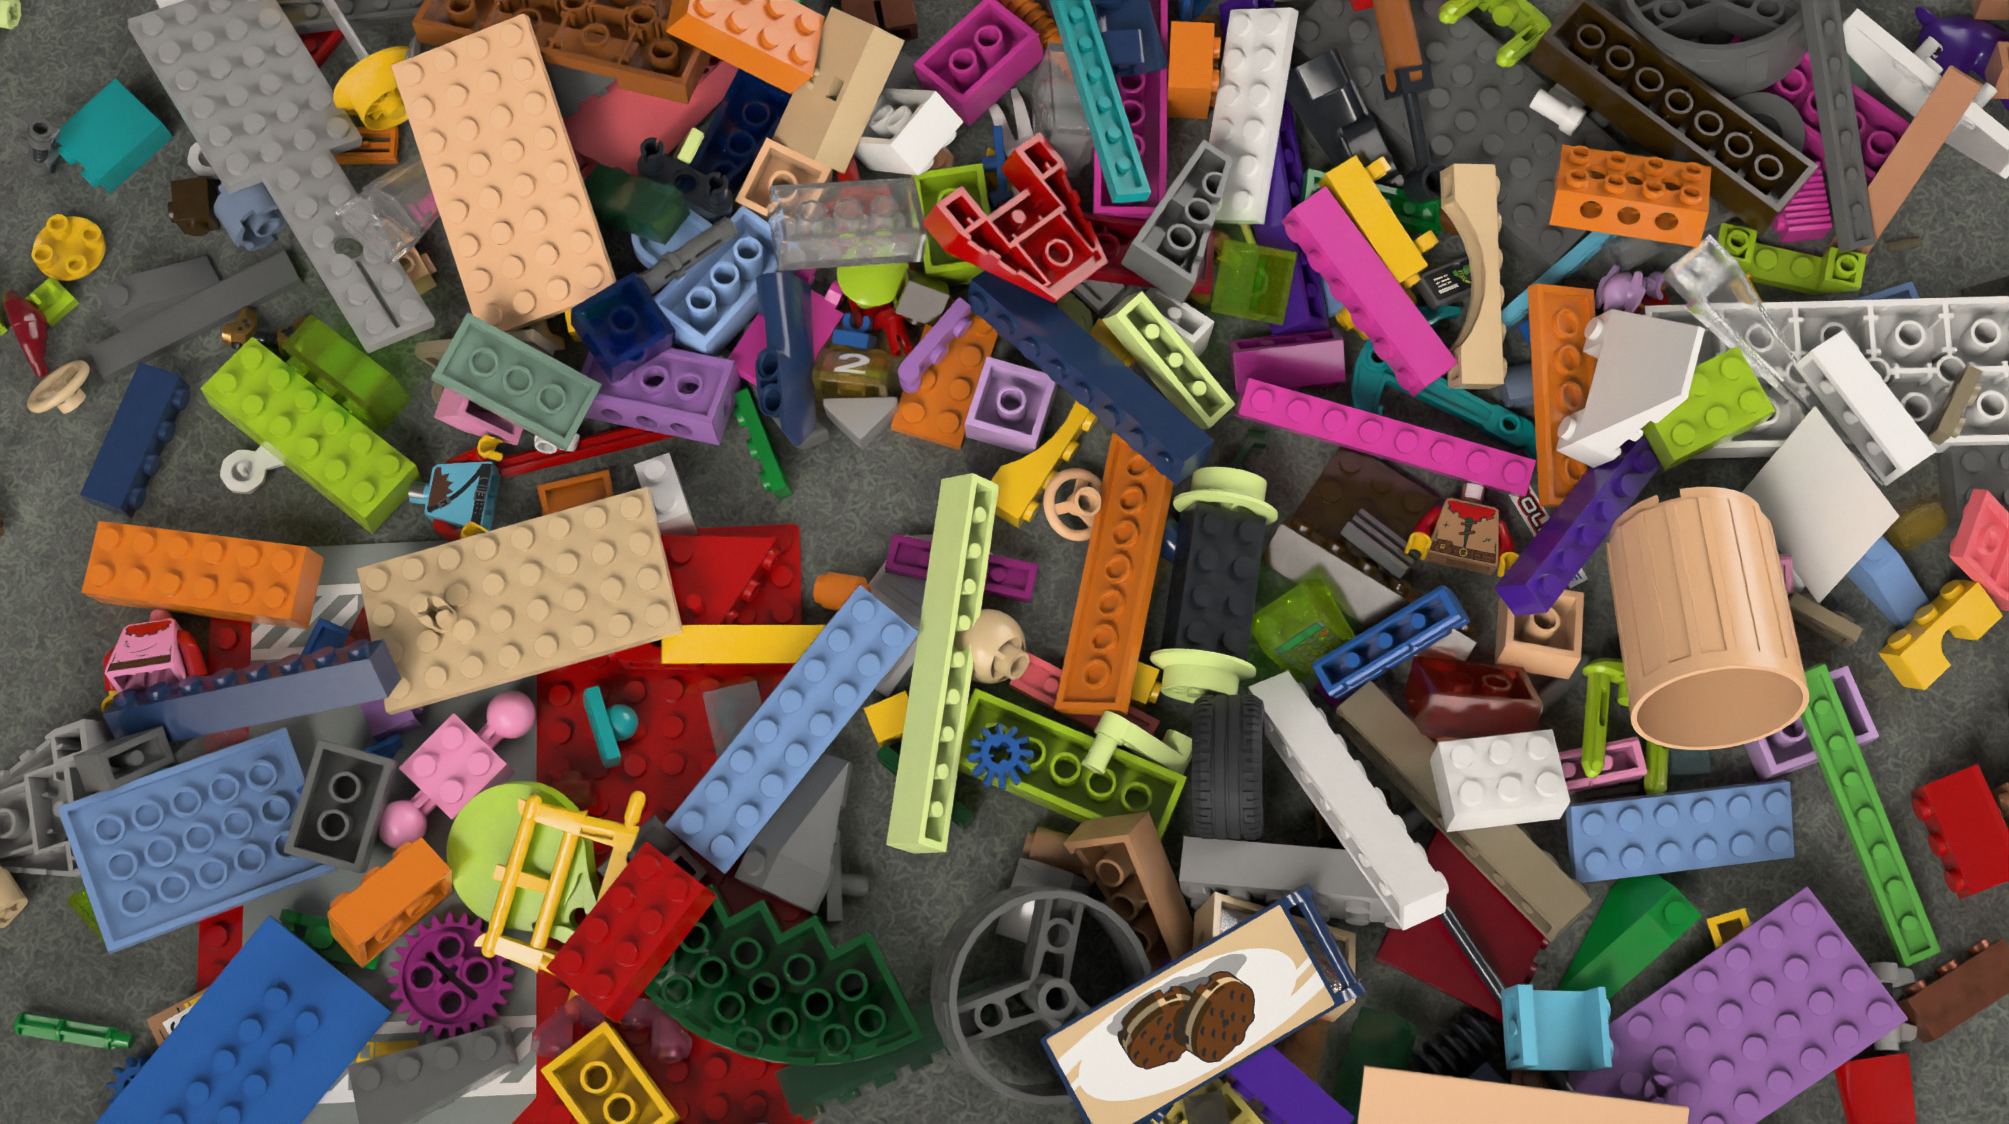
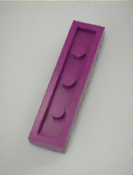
[885,534,1039,603]

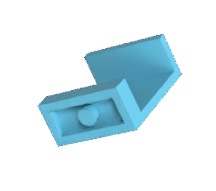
[1501,984,1614,1072]

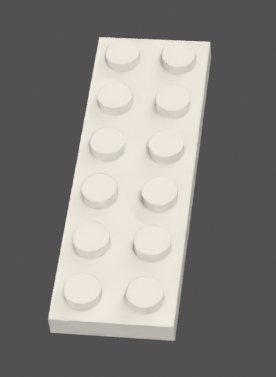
[1209,7,1298,224]

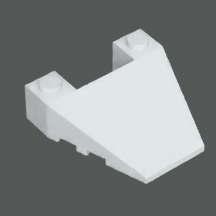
[1556,309,1705,468]

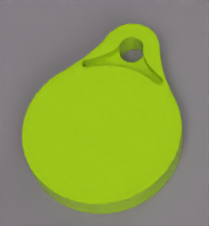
[446,780,601,943]

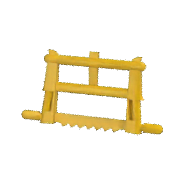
[474,791,646,1019]

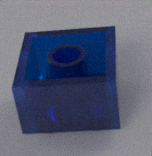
[571,272,676,383]

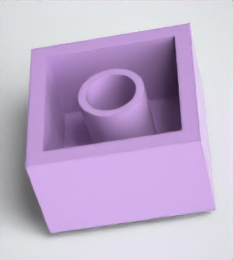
[965,357,1057,455]

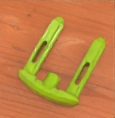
[1438,0,1552,68]
[1581,658,1669,795]

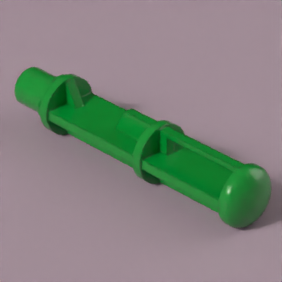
[14,1012,135,1050]

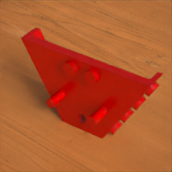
[607,535,781,671]

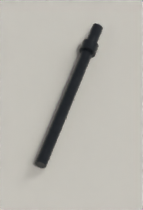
[1438,904,1577,1093]

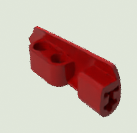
[1834,1053,1916,1124]

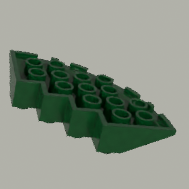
[644,884,924,1066]

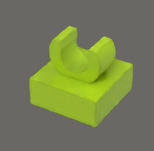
[25,277,80,327]

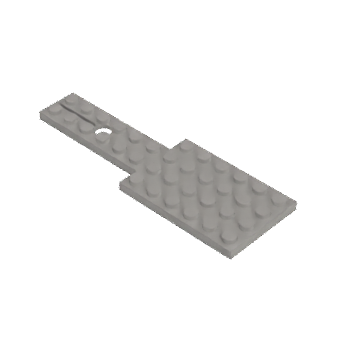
[128,0,435,354]

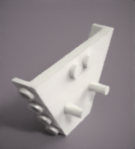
[1842,8,2009,179]

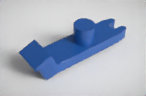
[981,125,1012,212]

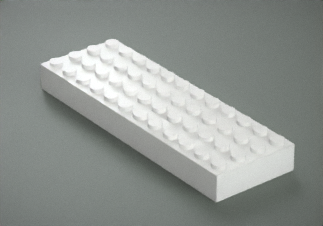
[1639,296,2009,459]

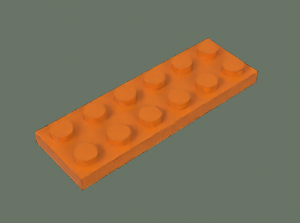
[1528,283,1598,507]

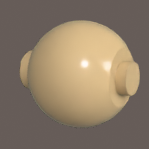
[953,609,1029,684]

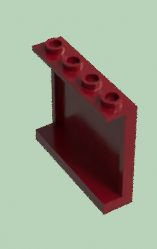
[1372,828,1550,1025]

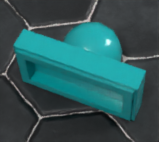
[583,686,639,769]

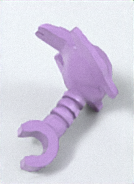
[1595,265,1675,313]

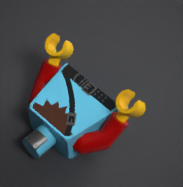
[409,435,503,542]

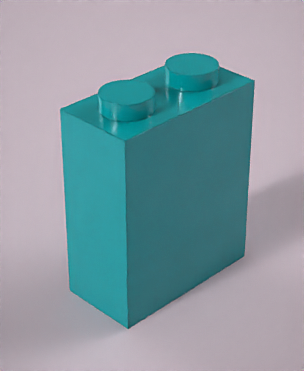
[56,78,173,194]

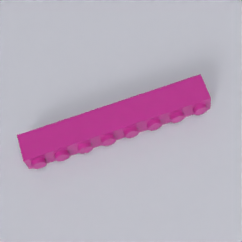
[1234,378,1536,497]

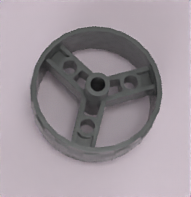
[1620,0,1808,98]
[930,884,1151,1105]

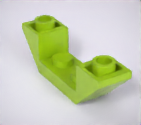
[1714,223,1866,295]

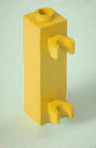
[1318,155,1439,291]

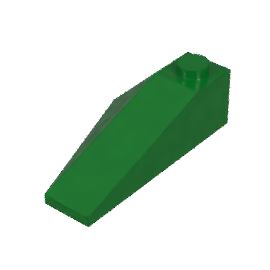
[1556,874,1702,1000]

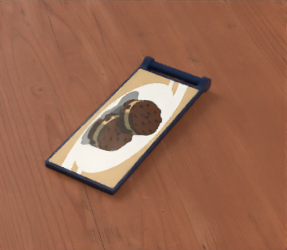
[1040,883,1368,1124]

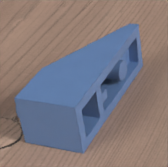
[1846,536,1930,630]

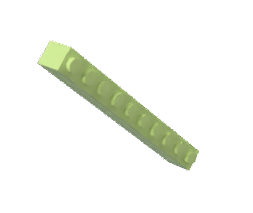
[886,473,999,854]

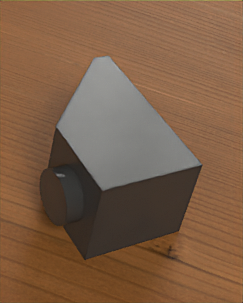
[73,726,175,792]

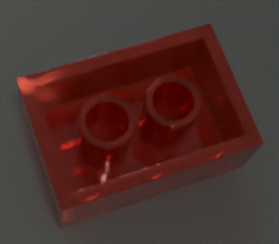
[1404,656,1543,739]

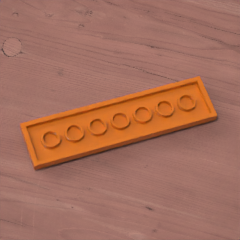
[1054,433,1174,715]

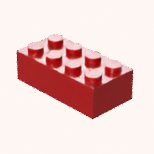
[546,841,717,1023]

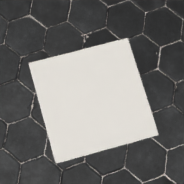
[1742,406,1899,603]

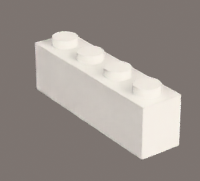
[1794,330,1937,486]

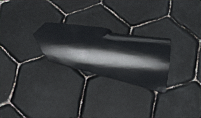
[1285,47,1404,190]

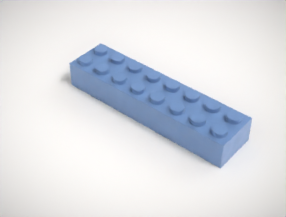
[664,585,919,874]

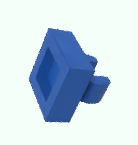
[832,313,878,352]

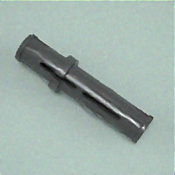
[637,216,738,296]

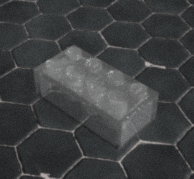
[767,177,928,271]

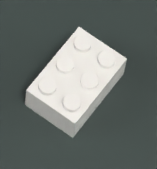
[854,88,963,175]
[1430,729,1570,832]

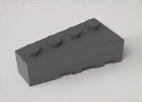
[1121,139,1234,304]

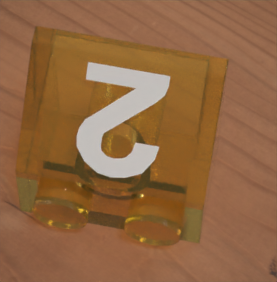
[812,345,895,401]

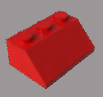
[1911,764,2009,900]

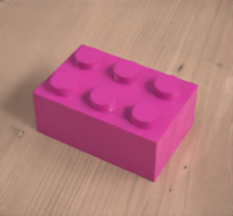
[913,0,1044,127]

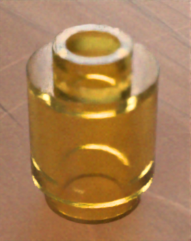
[1887,502,1948,551]

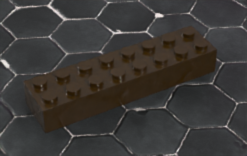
[1529,0,1818,235]

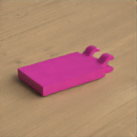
[728,261,846,386]

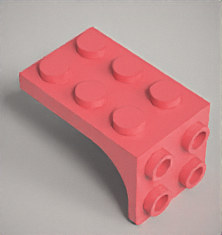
[1949,489,2009,611]

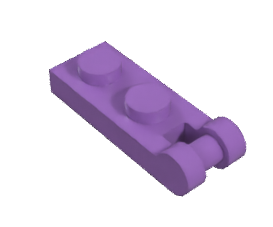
[898,297,972,393]

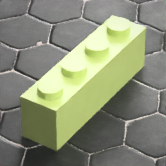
[1102,291,1235,430]

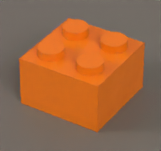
[1167,21,1221,119]

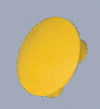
[31,214,106,281]

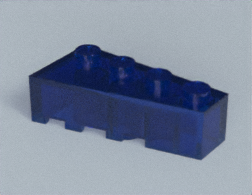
[677,68,793,217]

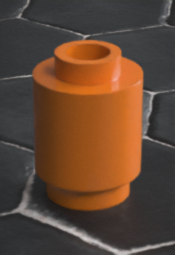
[813,572,872,611]

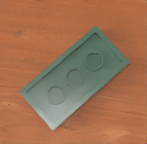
[431,312,602,451]

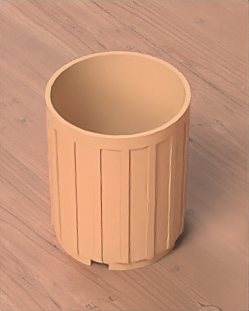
[1606,487,1809,750]

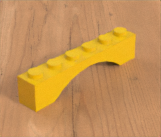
[991,318,1136,529]

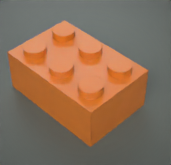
[327,837,453,968]

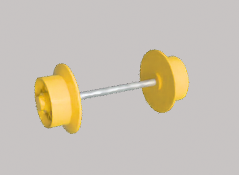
[322,0,410,130]

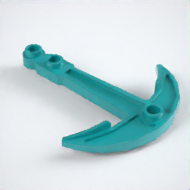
[1349,306,1537,460]

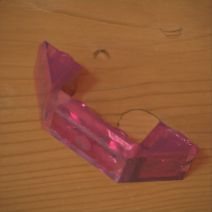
[530,995,692,1063]

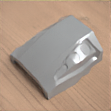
[995,857,1093,944]

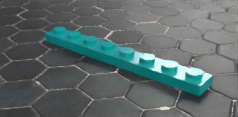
[1049,0,1151,203]

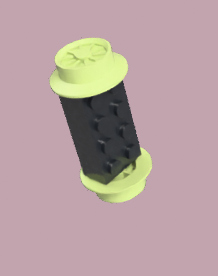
[1150,467,1278,703]

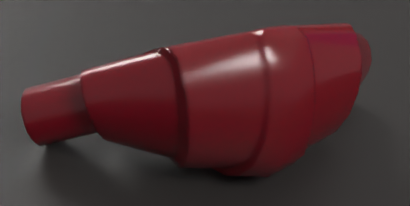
[3,291,50,378]

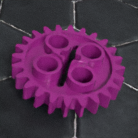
[388,912,517,1040]

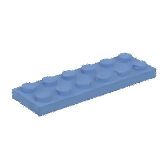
[1566,779,1795,883]

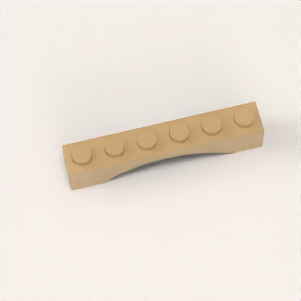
[1440,164,1507,389]

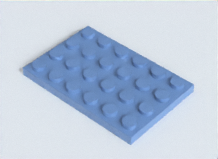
[57,727,338,954]

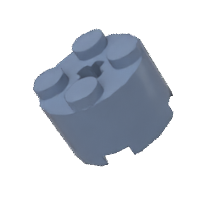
[214,182,288,251]

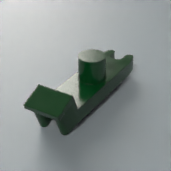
[1228,429,1269,473]

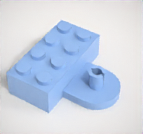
[631,203,800,357]

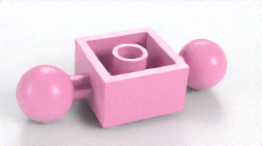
[378,690,536,849]

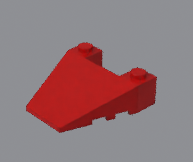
[922,132,1108,303]

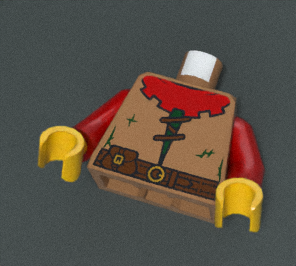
[1404,483,1520,577]

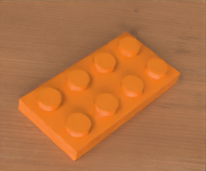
[891,299,999,451]

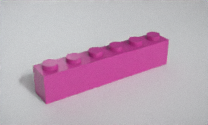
[1281,186,1458,397]

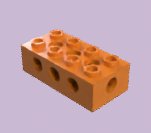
[1549,144,1711,247]

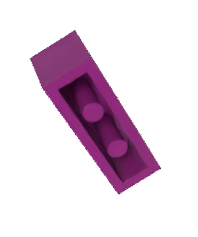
[1228,328,1345,394]

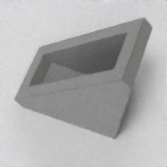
[823,397,898,450]

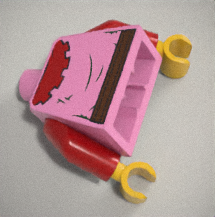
[101,609,208,712]

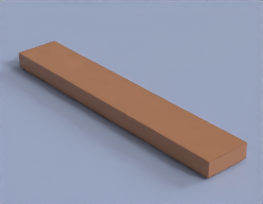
[1823,66,1984,257]

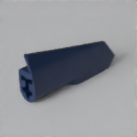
[1090,0,1167,77]
[755,272,816,446]

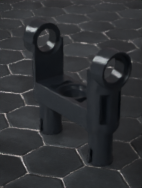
[632,137,735,225]

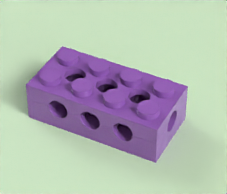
[581,333,742,445]

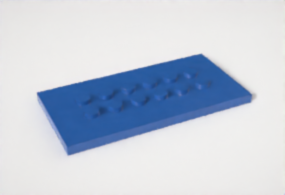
[95,915,393,1124]

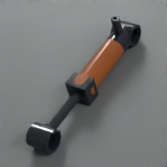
[1372,0,1447,204]

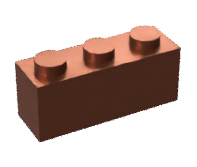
[1896,938,2009,1043]

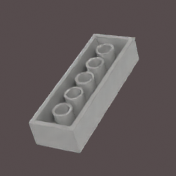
[1179,836,1417,929]

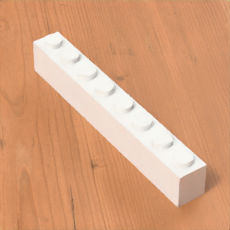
[1248,671,1449,930]

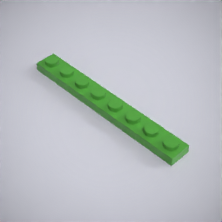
[1800,664,1941,967]

